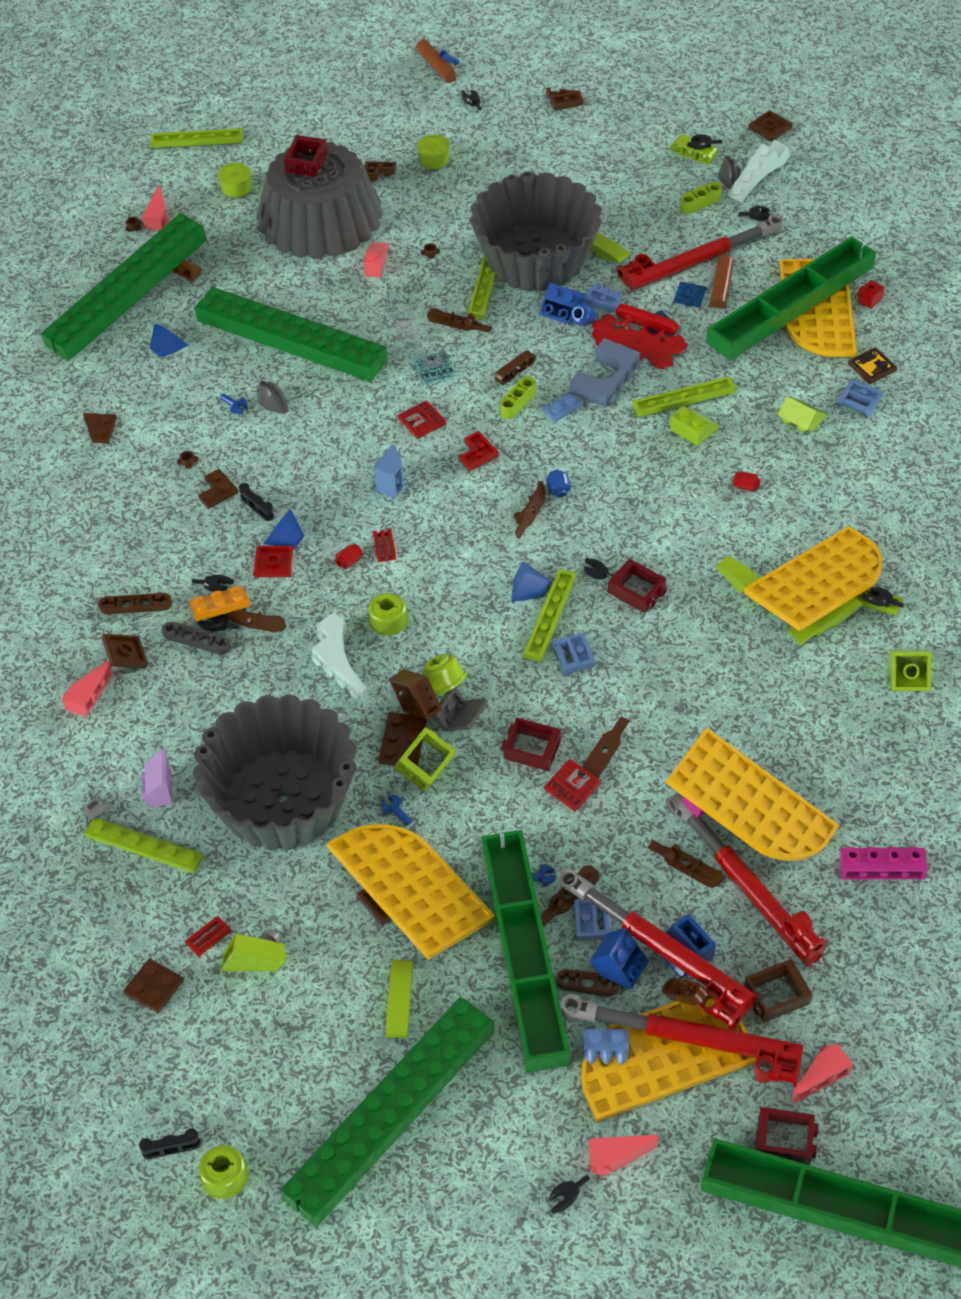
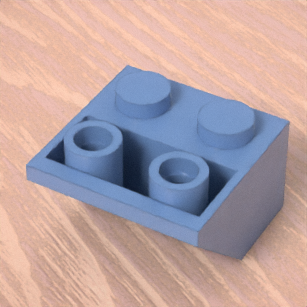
[374,444,404,498]

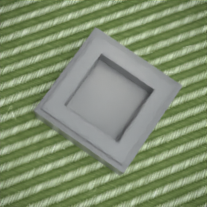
[81,798,109,820]

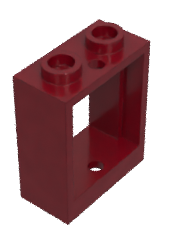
[284,135,328,177]
[608,558,667,613]
[501,717,562,771]
[755,1107,819,1165]

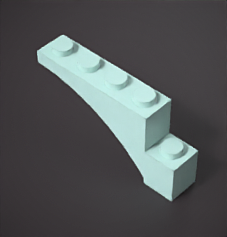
[727,140,790,204]
[311,612,369,703]

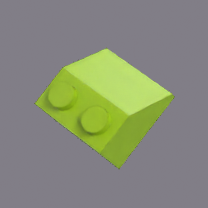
[777,396,828,433]
[670,406,720,446]
[888,649,932,691]

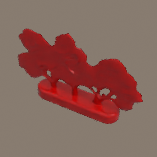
[591,304,688,369]

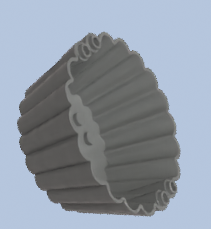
[257,142,383,258]
[470,171,602,291]
[193,694,357,851]

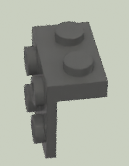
[432,688,488,732]

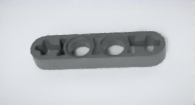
[161,622,231,655]

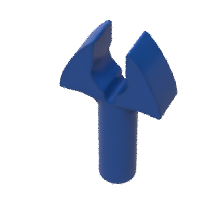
[438,49,460,65]
[220,393,248,414]
[381,794,412,825]
[531,865,556,887]

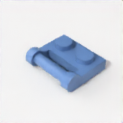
[838,380,884,417]
[551,633,595,675]
[574,899,614,940]

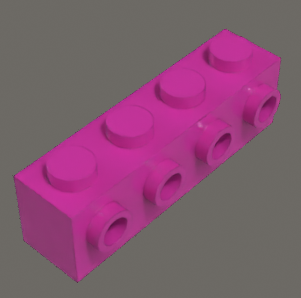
[839,847,928,880]

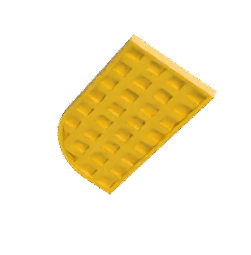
[779,259,857,357]
[744,526,883,631]
[665,727,840,861]
[327,824,495,960]
[581,999,756,1123]

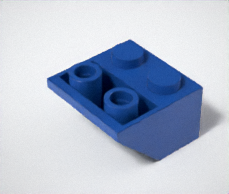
[539,282,585,325]
[660,914,716,979]
[590,928,649,989]

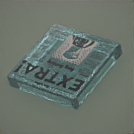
[413,351,455,385]

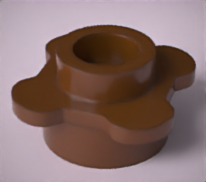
[125,217,141,231]
[421,243,440,259]
[177,451,198,469]

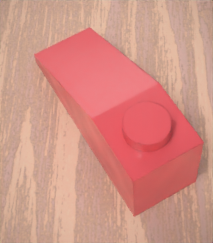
[142,186,169,230]
[364,242,389,277]
[63,661,113,717]
[792,1043,853,1104]
[589,1135,658,1176]

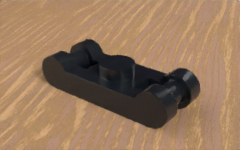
[239,483,274,521]
[139,1128,201,1160]

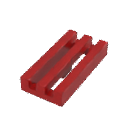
[373,529,396,562]
[185,916,231,957]

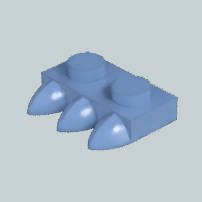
[584,283,622,312]
[542,393,582,422]
[584,1029,629,1065]

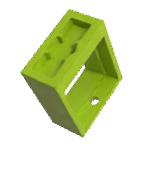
[393,727,457,791]

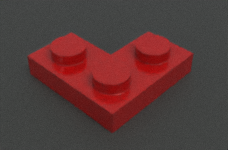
[459,431,499,471]

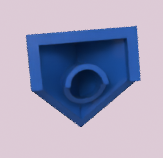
[149,324,189,357]
[263,510,305,548]
[511,562,551,602]

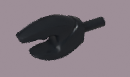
[461,90,482,111]
[687,134,722,150]
[738,206,772,221]
[584,558,614,580]
[192,575,234,592]
[861,587,904,608]
[197,615,239,631]
[549,1175,590,1214]

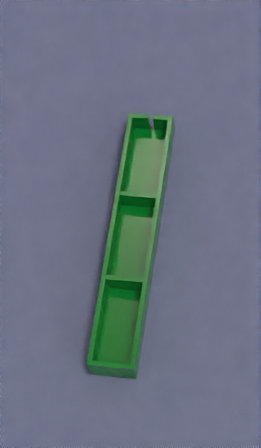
[40,213,207,361]
[706,236,876,361]
[195,287,388,382]
[481,830,570,1073]
[280,996,495,1228]
[701,1138,961,1267]

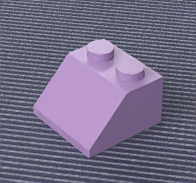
[141,750,172,807]

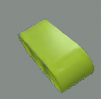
[670,134,718,165]
[681,182,722,214]
[500,376,536,419]

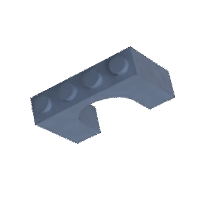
[570,338,641,408]

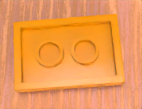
[189,586,251,621]

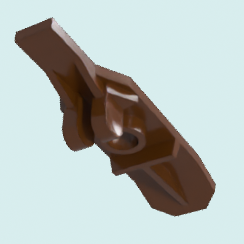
[427,308,492,333]
[514,481,546,539]
[222,608,286,632]
[582,716,630,779]
[648,840,724,888]
[541,865,599,927]

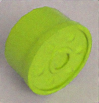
[417,135,450,169]
[218,163,252,198]
[368,593,408,635]
[422,654,467,695]
[199,1145,249,1199]

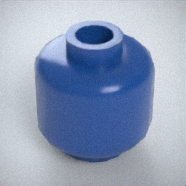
[571,303,596,326]
[546,469,571,498]

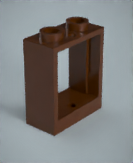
[389,669,442,720]
[744,959,813,1023]

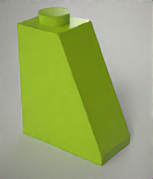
[221,933,287,971]

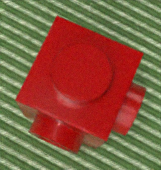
[857,280,885,309]

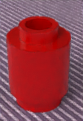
[733,471,761,492]
[335,544,363,569]

